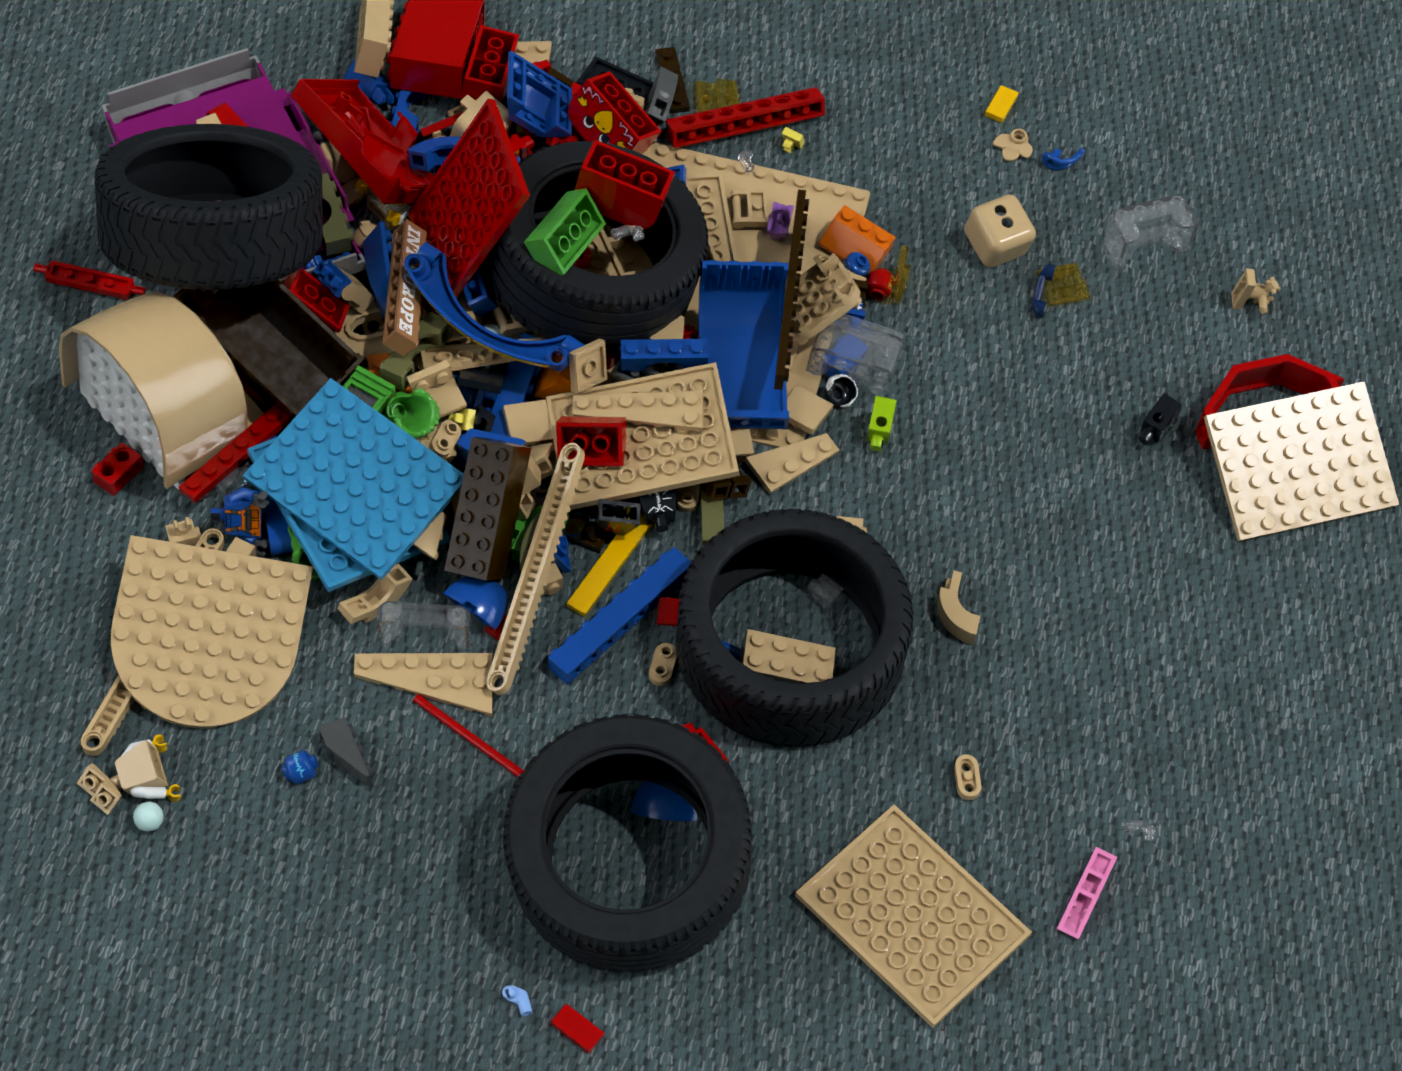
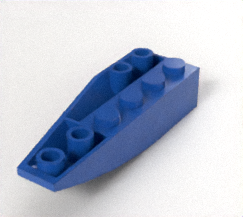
[363,221,392,320]

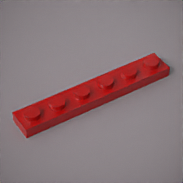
[178,406,290,503]

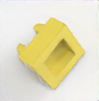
[782,127,805,153]
[448,408,476,431]

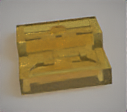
[694,78,739,112]
[893,245,911,305]
[1036,262,1090,306]

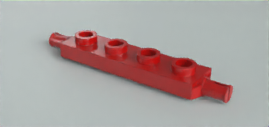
[33,260,146,300]

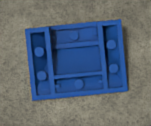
[507,51,572,137]

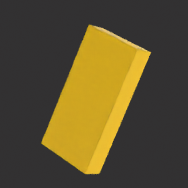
[985,85,1019,123]

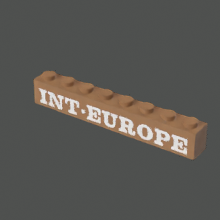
[383,219,427,357]

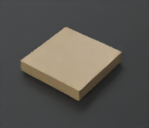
[569,339,607,394]
[787,385,834,435]
[503,399,554,446]

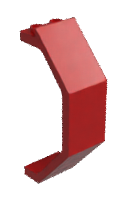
[1195,354,1345,450]

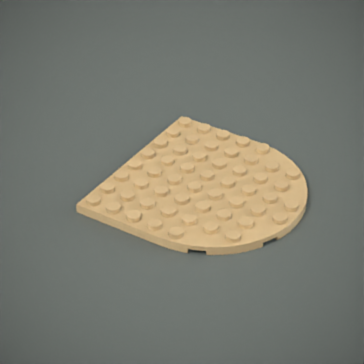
[111,535,313,729]

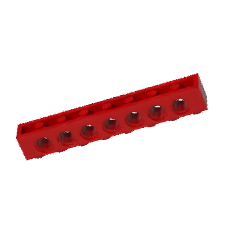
[665,87,825,148]

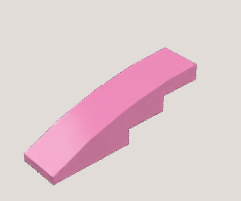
[1057,847,1117,940]

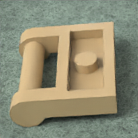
[730,189,769,229]

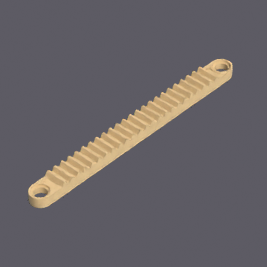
[486,443,585,695]
[81,528,225,756]

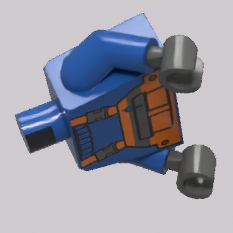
[211,487,269,556]

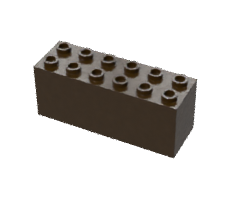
[444,437,532,581]

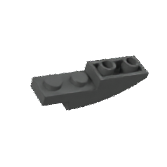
[645,67,678,143]

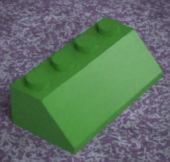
[524,188,606,275]

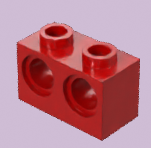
[91,442,144,496]

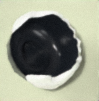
[826,374,858,408]

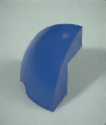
[443,576,507,629]
[631,781,697,821]

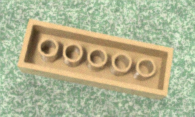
[354,0,394,78]

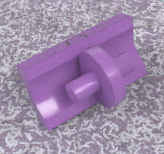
[766,202,794,241]

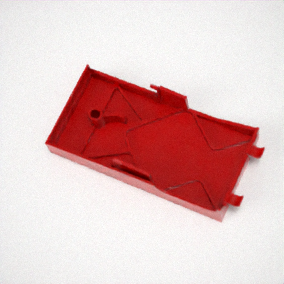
[291,79,434,204]

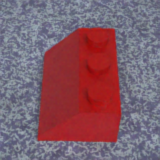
[283,268,350,333]
[556,416,627,466]

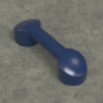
[1032,264,1056,318]

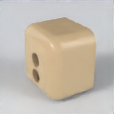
[450,91,513,137]
[964,194,1036,267]

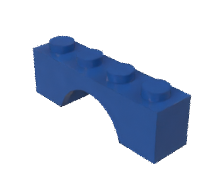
[389,90,427,144]
[620,339,708,371]

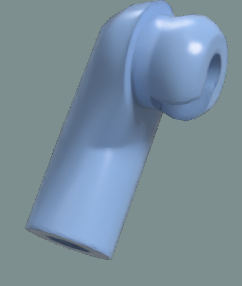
[502,985,533,1017]

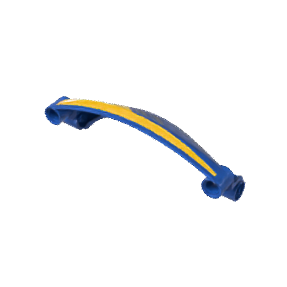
[404,242,584,371]

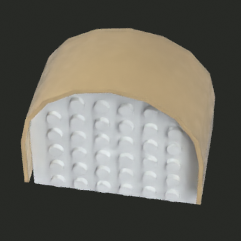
[59,291,247,490]

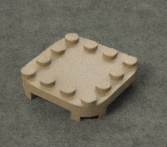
[784,253,862,345]

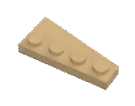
[744,433,839,494]

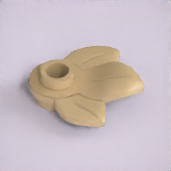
[993,129,1033,161]

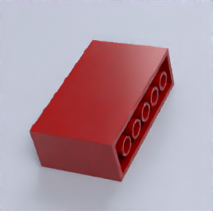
[387,0,485,99]

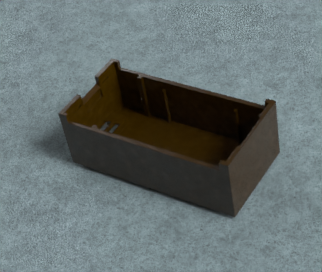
[173,280,364,422]

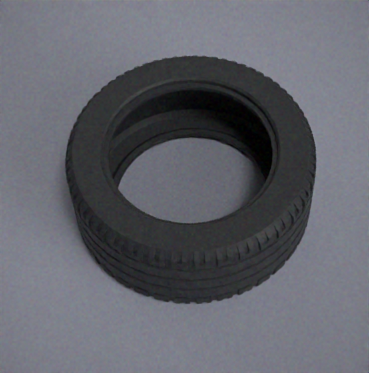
[484,141,708,354]
[503,714,752,973]

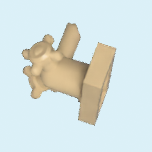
[1231,268,1281,314]

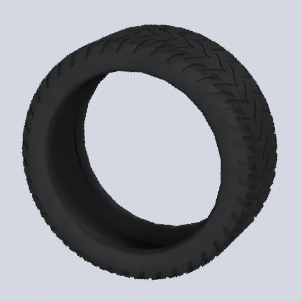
[94,124,323,290]
[675,509,914,747]

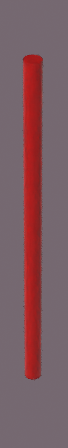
[413,694,525,778]

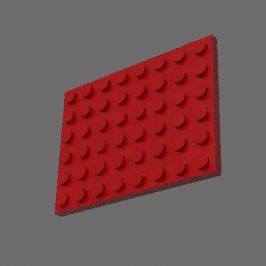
[408,99,530,298]

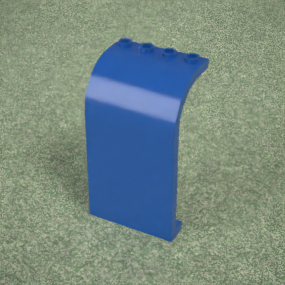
[698,260,789,429]

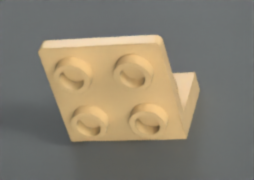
[407,360,467,418]

